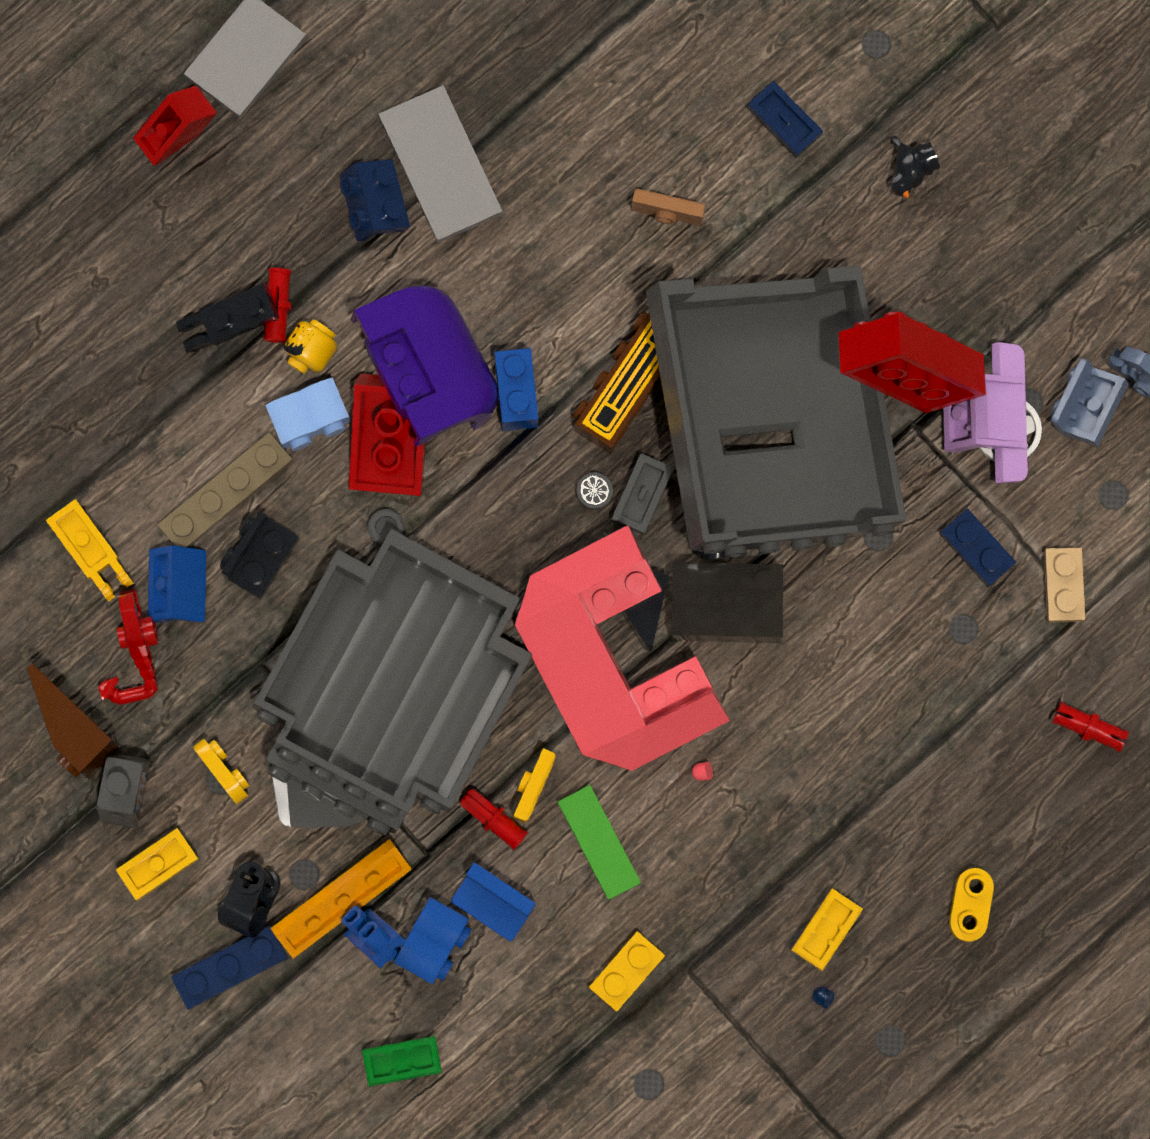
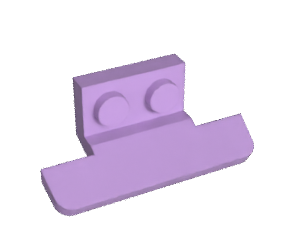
[943,342,1028,484]

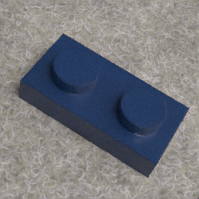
[747,80,823,158]
[939,508,1016,588]

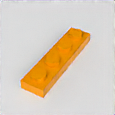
[270,839,412,959]

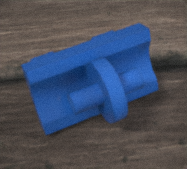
[341,905,406,969]

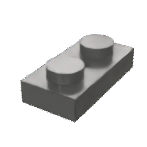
[611,453,674,535]

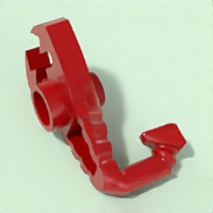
[98,589,159,705]

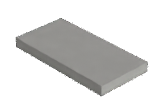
[378,85,503,243]

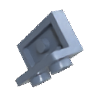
[1051,358,1129,447]

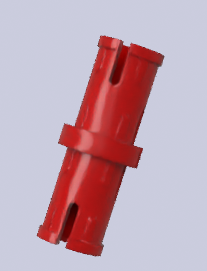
[263,268,292,343]
[1052,701,1129,753]

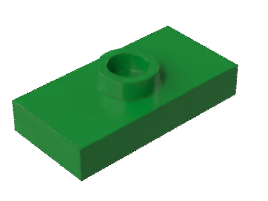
[362,1036,442,1087]

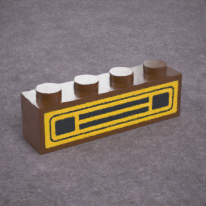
[573,311,661,454]

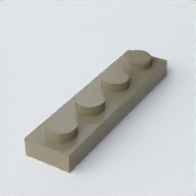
[157,432,293,548]

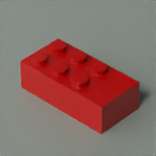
[839,311,986,413]

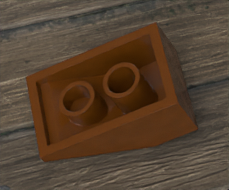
[27,664,120,779]

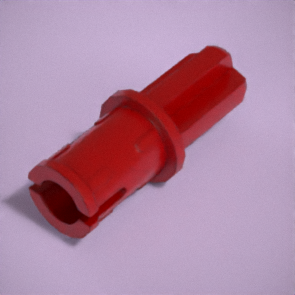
[460,788,528,851]

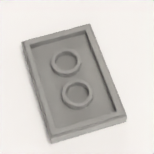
[184,0,307,120]

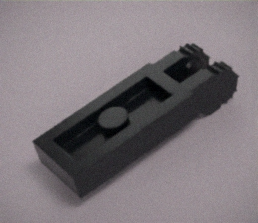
[176,283,280,353]

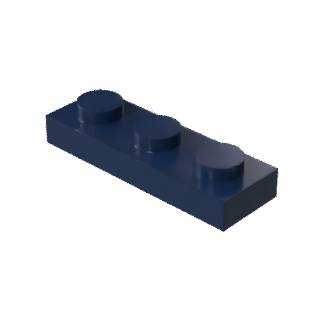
[171,925,288,1010]

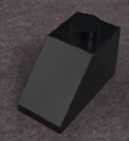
[621,572,669,651]

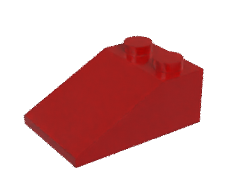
[349,374,427,496]

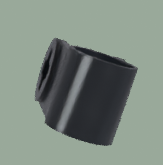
[218,862,281,938]

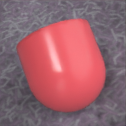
[692,762,713,781]

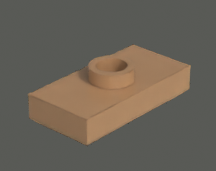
[631,189,705,226]

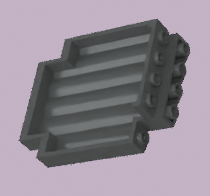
[252,529,532,836]

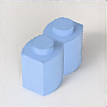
[265,377,351,451]

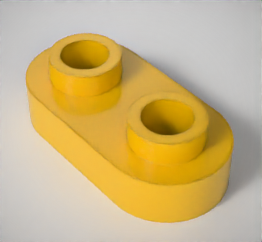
[192,738,250,805]
[949,868,994,942]

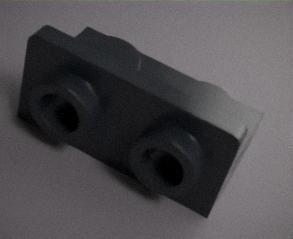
[220,511,299,600]

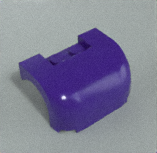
[351,286,498,447]

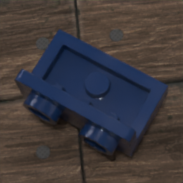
[340,159,410,241]

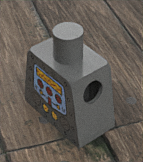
[97,753,151,829]

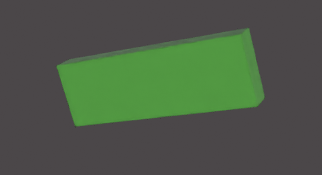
[557,785,641,901]

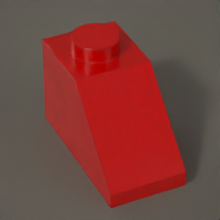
[133,86,217,166]

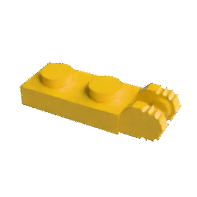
[46,499,134,602]

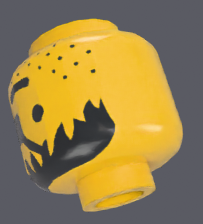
[284,319,338,375]

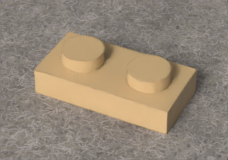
[1044,548,1085,623]

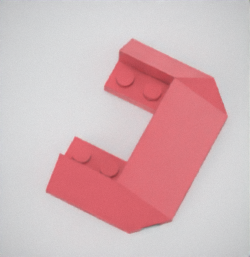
[515,525,730,771]

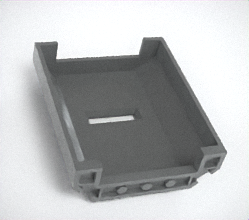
[646,266,907,558]

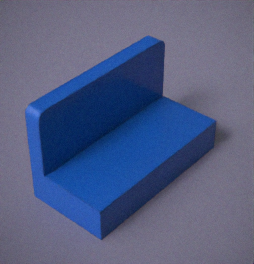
[148,545,206,623]
[451,862,536,941]

